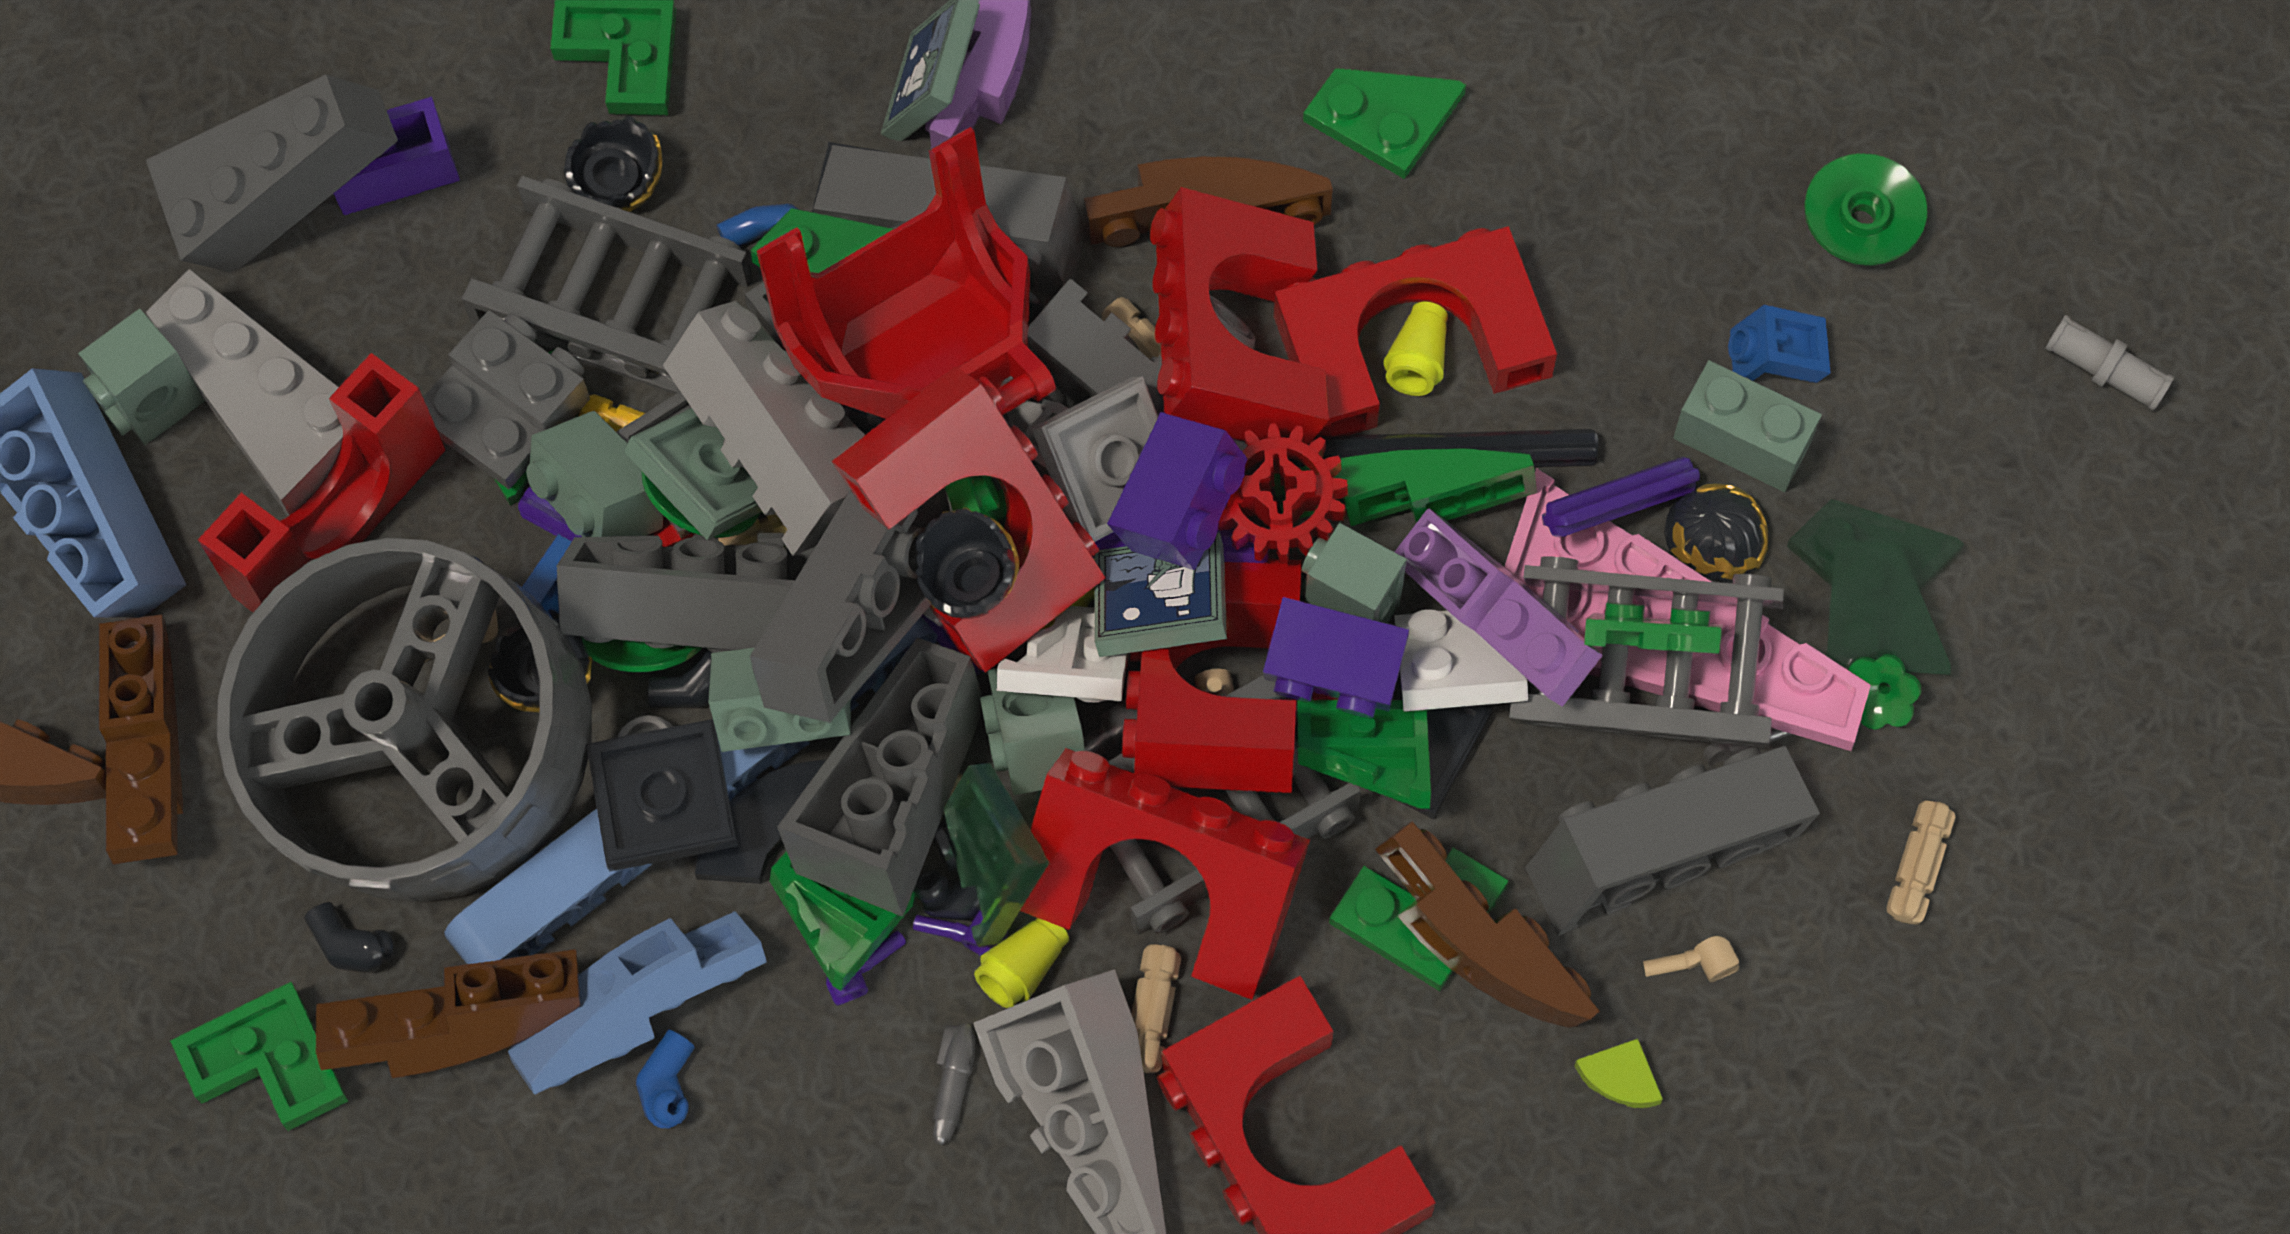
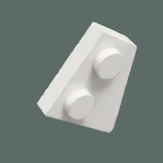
[997,606,1130,702]
[1394,610,1528,711]

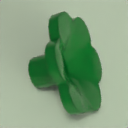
[1848,654,1921,730]

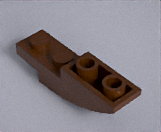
[1084,156,1333,247]
[99,614,184,865]
[0,719,106,805]
[1375,821,1599,1028]
[316,949,581,1079]

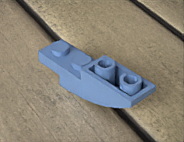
[508,911,767,1095]

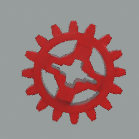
[1218,423,1348,564]

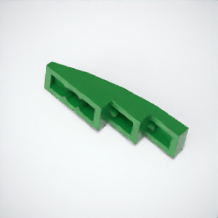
[1273,449,1538,526]

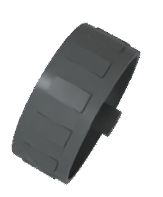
[217,538,592,902]

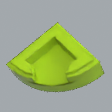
[1574,1039,1663,1108]

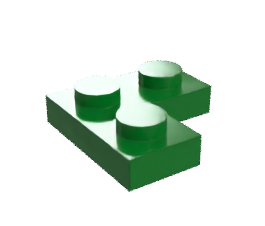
[550,0,676,115]
[1329,847,1508,991]
[170,981,348,1131]

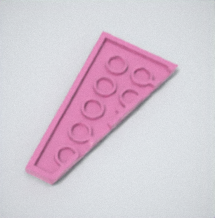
[1504,468,1871,751]

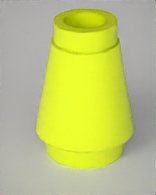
[1383,302,1448,396]
[974,918,1069,1009]

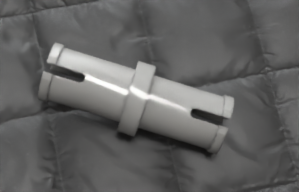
[2044,315,2174,411]

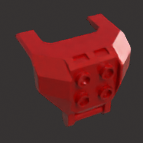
[757,127,1056,419]

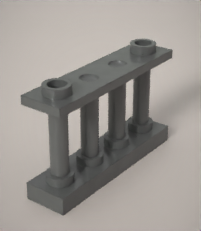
[462,176,752,394]
[1509,556,1784,748]
[1108,675,1361,935]

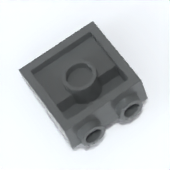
[423,310,590,489]

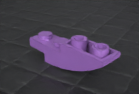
[925,0,1031,149]
[1395,508,1603,707]

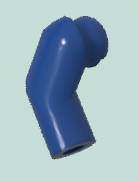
[716,204,798,247]
[636,1030,695,1128]

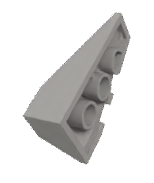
[973,969,1166,1234]

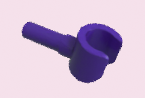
[913,910,1009,956]
[826,931,906,1006]

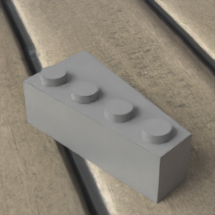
[146,269,343,516]
[663,301,865,556]

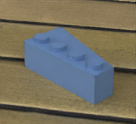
[0,368,186,618]

